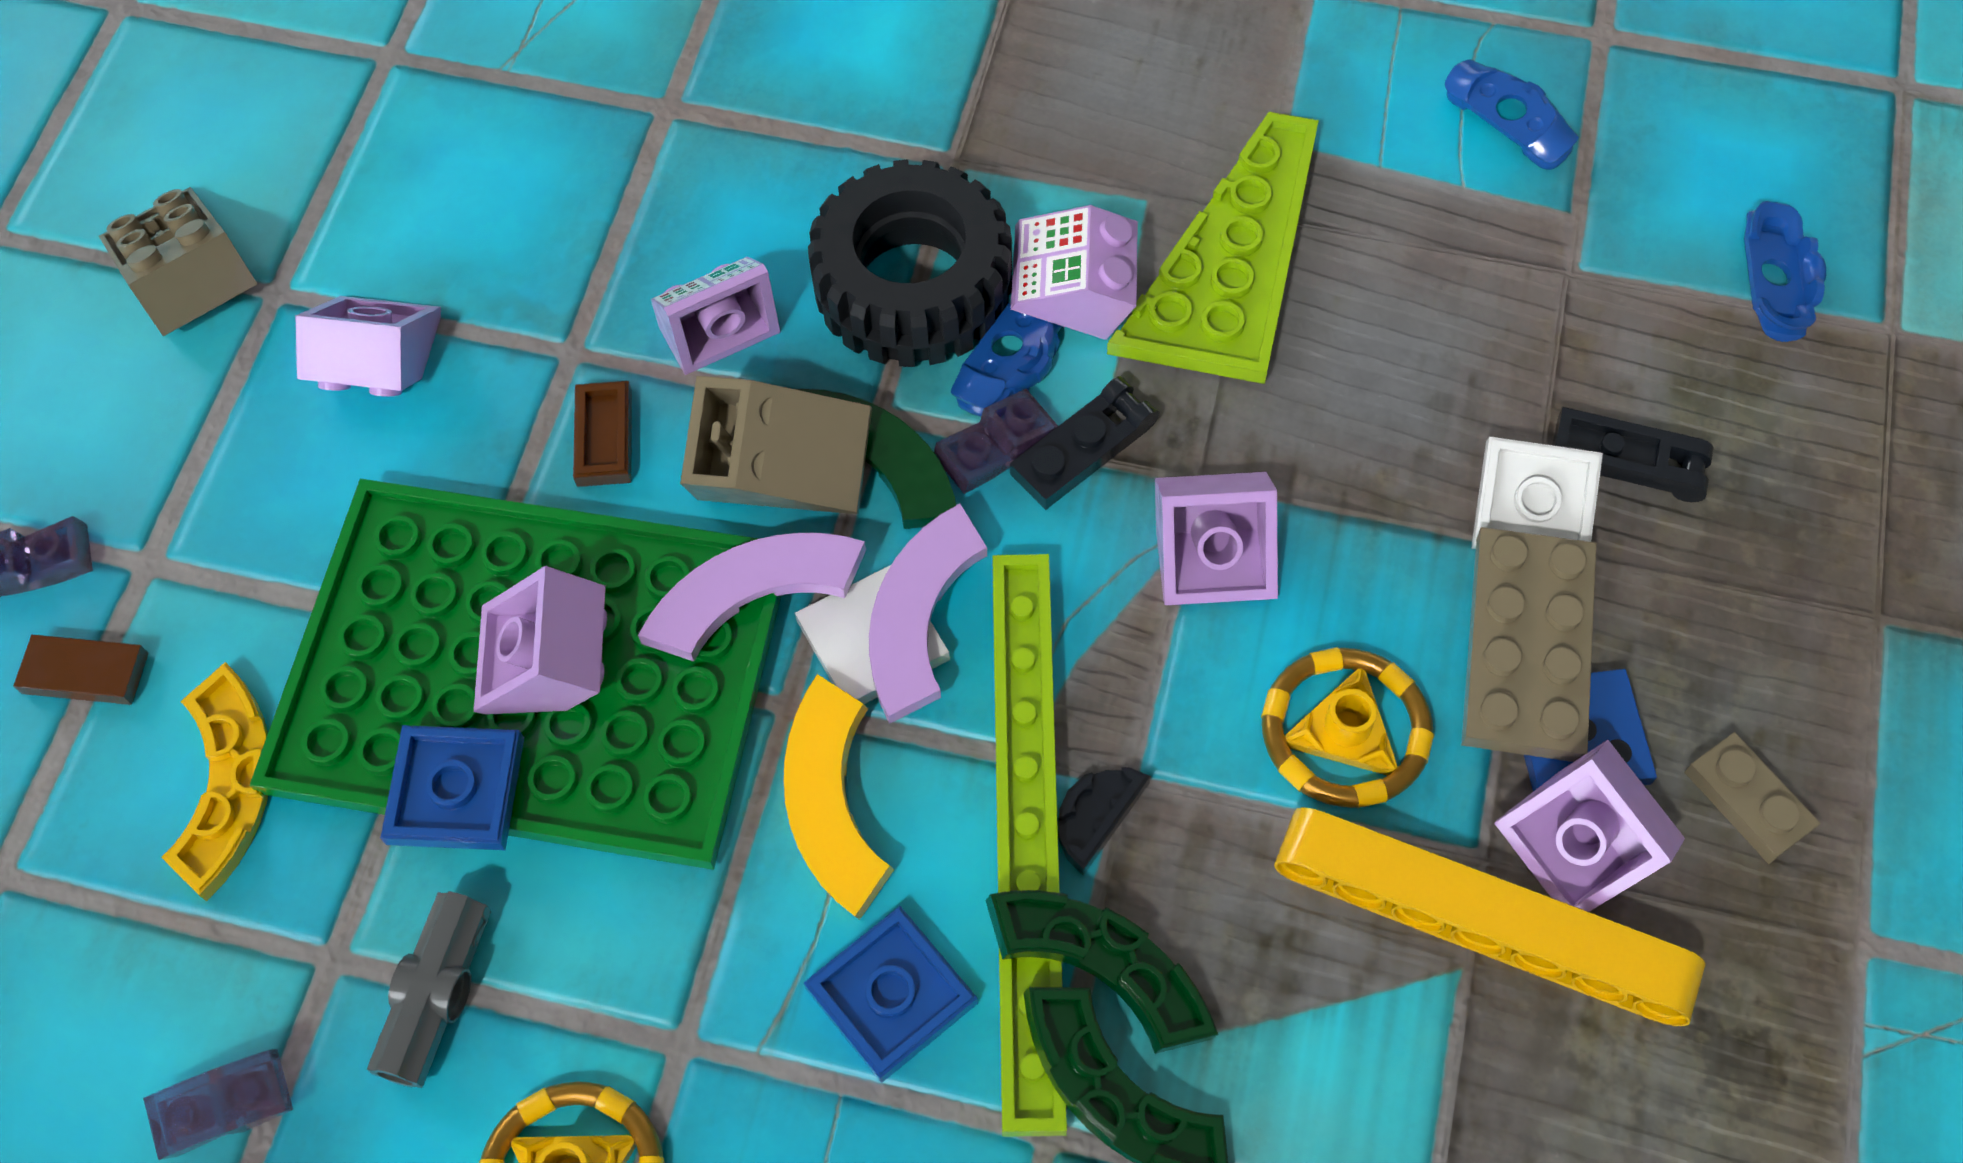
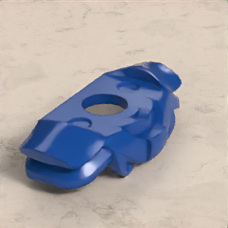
[1445,60,1579,170]
[1744,201,1826,342]
[951,303,1062,417]

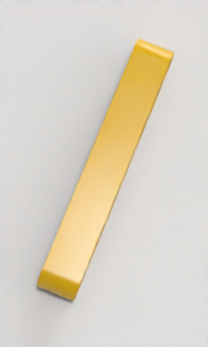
[1274,807,1706,1026]

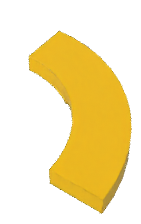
[161,662,268,901]
[783,674,894,920]

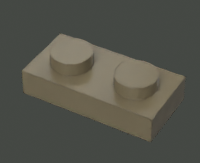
[1684,732,1821,864]

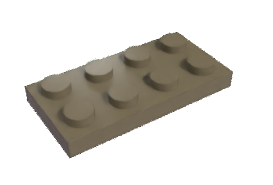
[1461,527,1597,762]

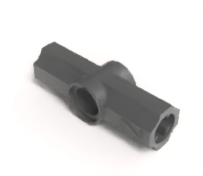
[366,891,491,1088]

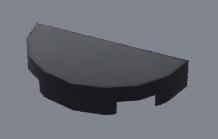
[1058,767,1151,876]

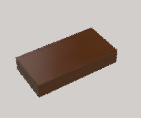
[573,381,632,487]
[13,634,149,705]

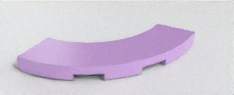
[869,504,987,724]
[638,533,866,661]

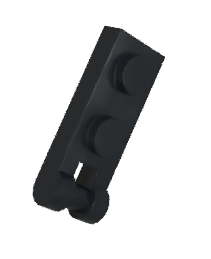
[1010,376,1160,510]
[1552,407,1714,503]

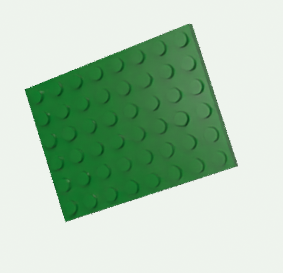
[249,479,782,870]

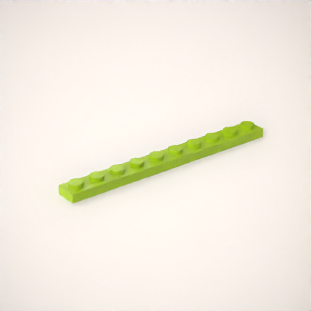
[992,554,1067,1137]

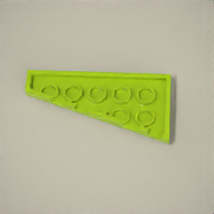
[1107,112,1319,384]

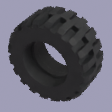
[808,159,1012,367]

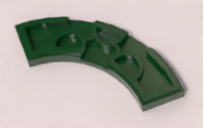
[795,388,956,529]
[985,890,1219,1054]
[1024,987,1228,1163]

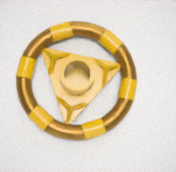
[1261,647,1434,808]
[479,1082,664,1163]

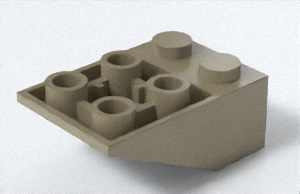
[99,187,257,337]
[680,376,872,514]

